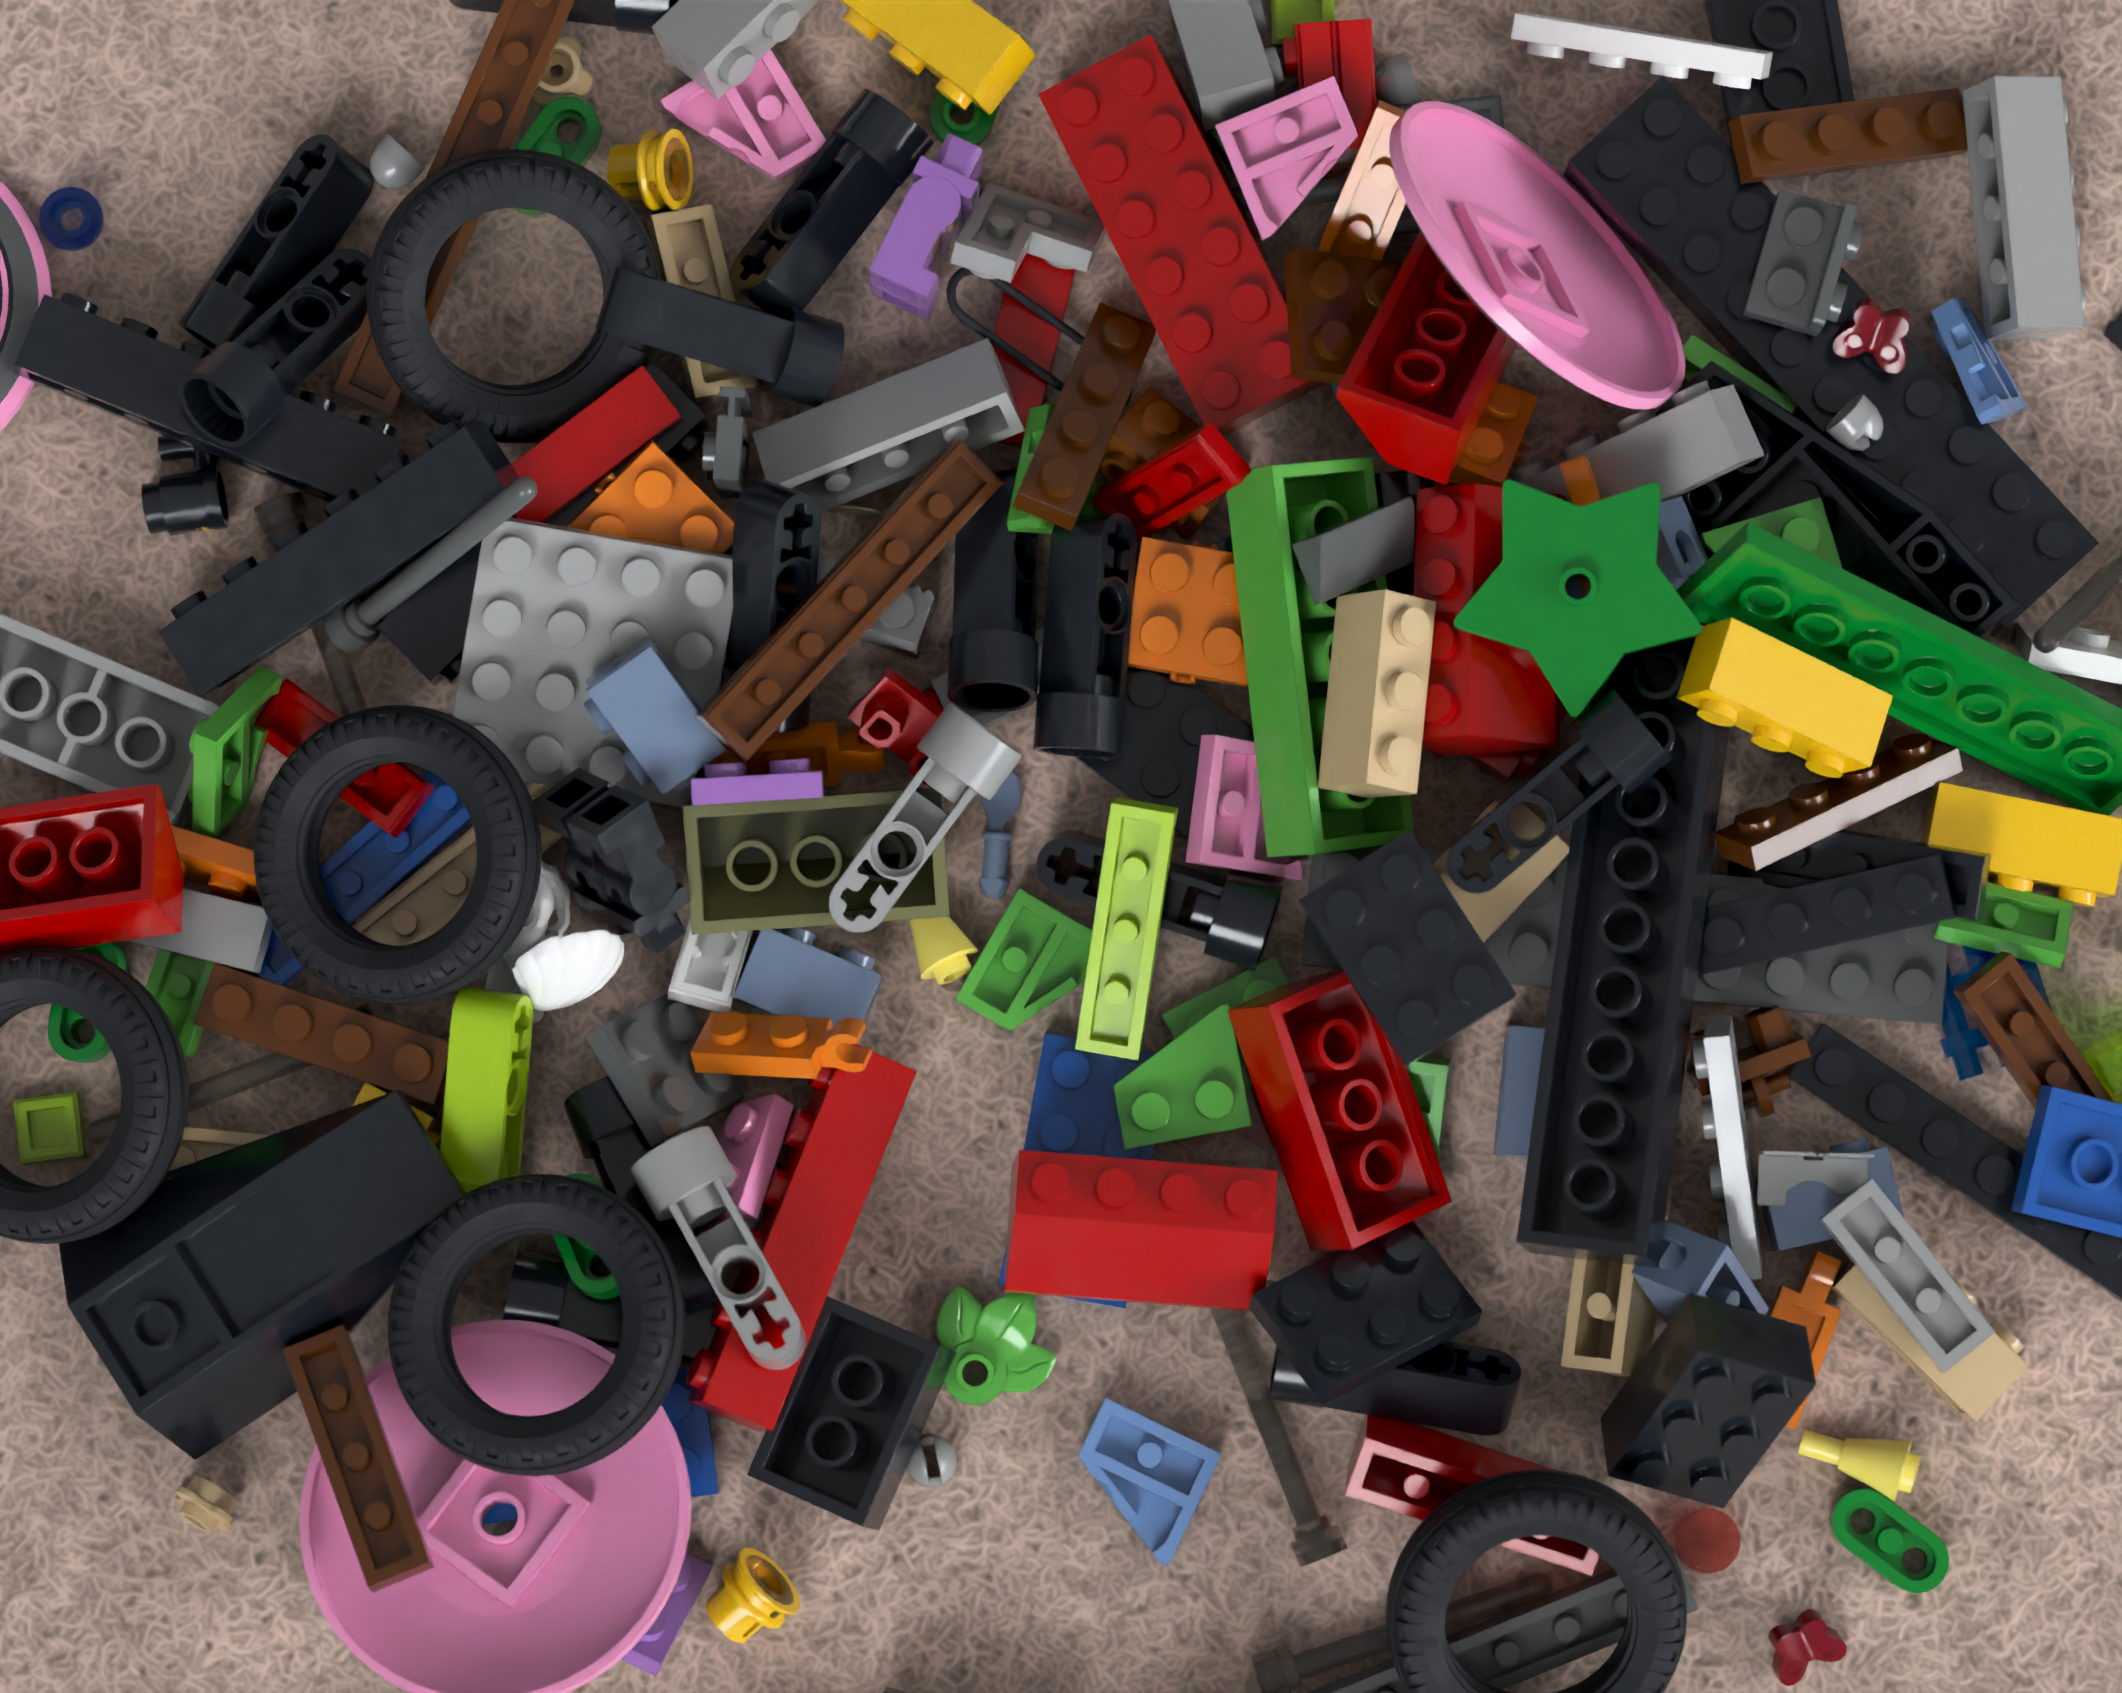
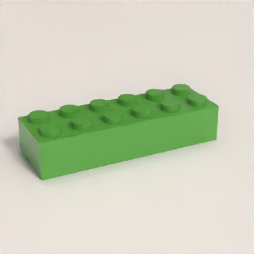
[1226,457,1415,857]

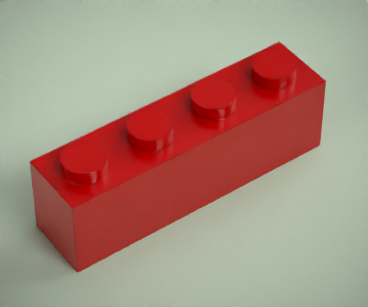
[1345,1414,1613,1576]

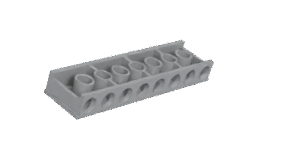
[0,613,220,829]

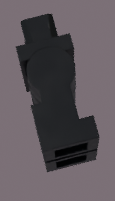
[533,767,691,953]

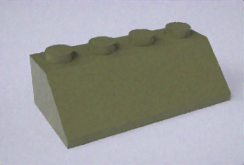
[683,787,950,935]

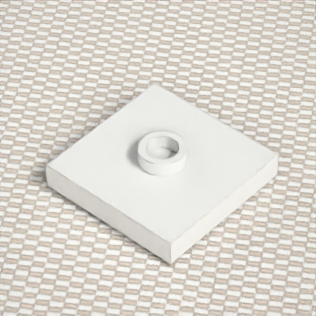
[2014,622,2122,684]

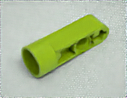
[440,986,533,1194]

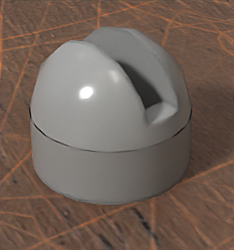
[1375,52,1421,106]
[370,134,425,189]
[1825,393,1884,451]
[907,1435,958,1487]

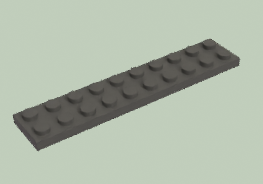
[1302,845,1949,1025]

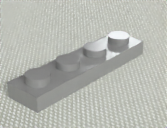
[1693,1014,1764,1280]

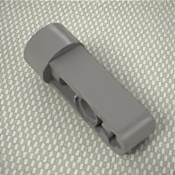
[829,702,1022,933]
[630,1126,806,1370]

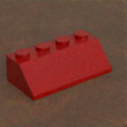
[1336,230,1517,485]
[1413,483,1566,757]
[0,784,184,955]
[1227,968,1452,1251]
[1004,1150,1278,1311]

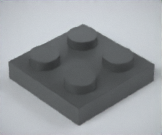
[585,993,745,1148]

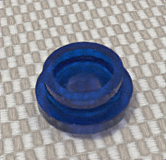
[39,187,104,251]

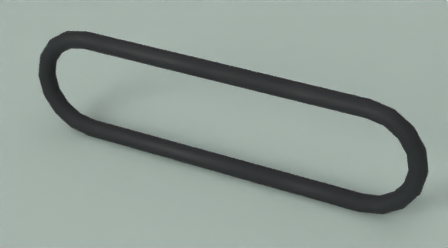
[946,267,1132,407]

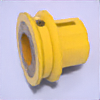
[607,128,693,212]
[705,1547,800,1644]

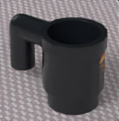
[141,436,229,536]

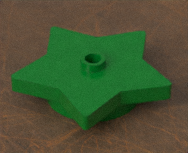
[1453,479,1703,718]

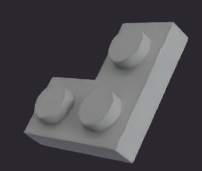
[950,183,1105,283]

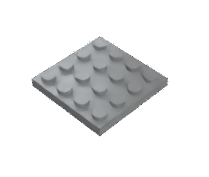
[452,517,733,807]

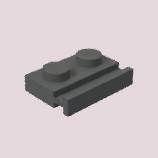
[702,386,753,498]

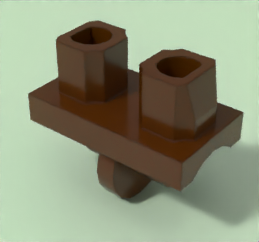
[1687,1005,1811,1118]

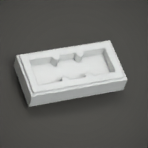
[668,916,755,1013]

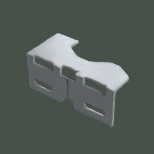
[1757,1151,1874,1206]

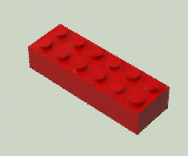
[1038,35,1327,436]

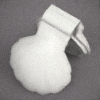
[485,861,624,1023]

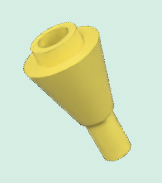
[909,917,978,985]
[1798,1430,1921,1502]

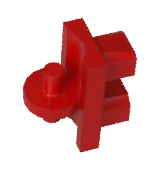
[847,667,944,787]

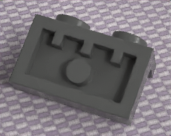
[1742,189,1865,336]

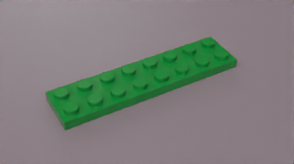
[1677,522,2122,816]

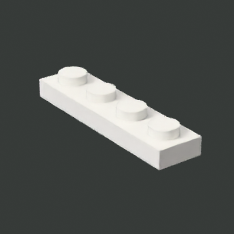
[1511,12,1773,89]

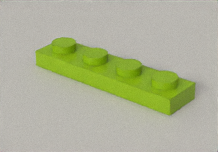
[1075,797,1178,1061]

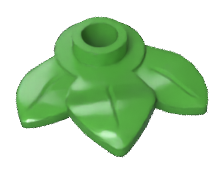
[936,1286,1057,1405]

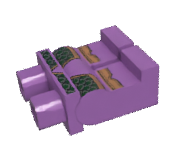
[869,133,983,322]

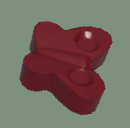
[1833,298,1911,373]
[1768,1609,1847,1686]

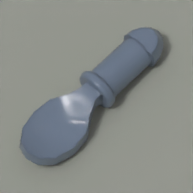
[979,769,1023,900]

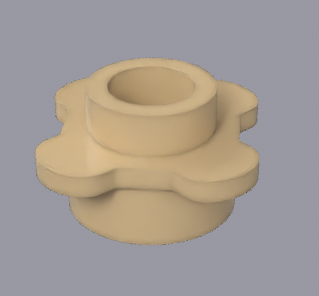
[533,36,593,107]
[175,1476,238,1533]

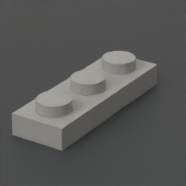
[1818,1178,1995,1373]

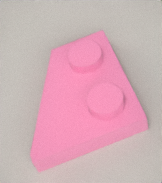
[660,49,826,182]
[1215,76,1358,241]
[1185,734,1303,881]
[698,1094,794,1232]

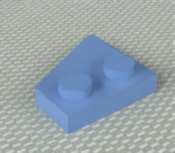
[1931,297,2028,425]
[1078,1397,1222,1566]

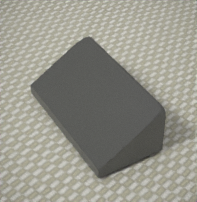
[1292,496,1415,605]

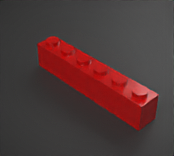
[687,1044,917,1431]

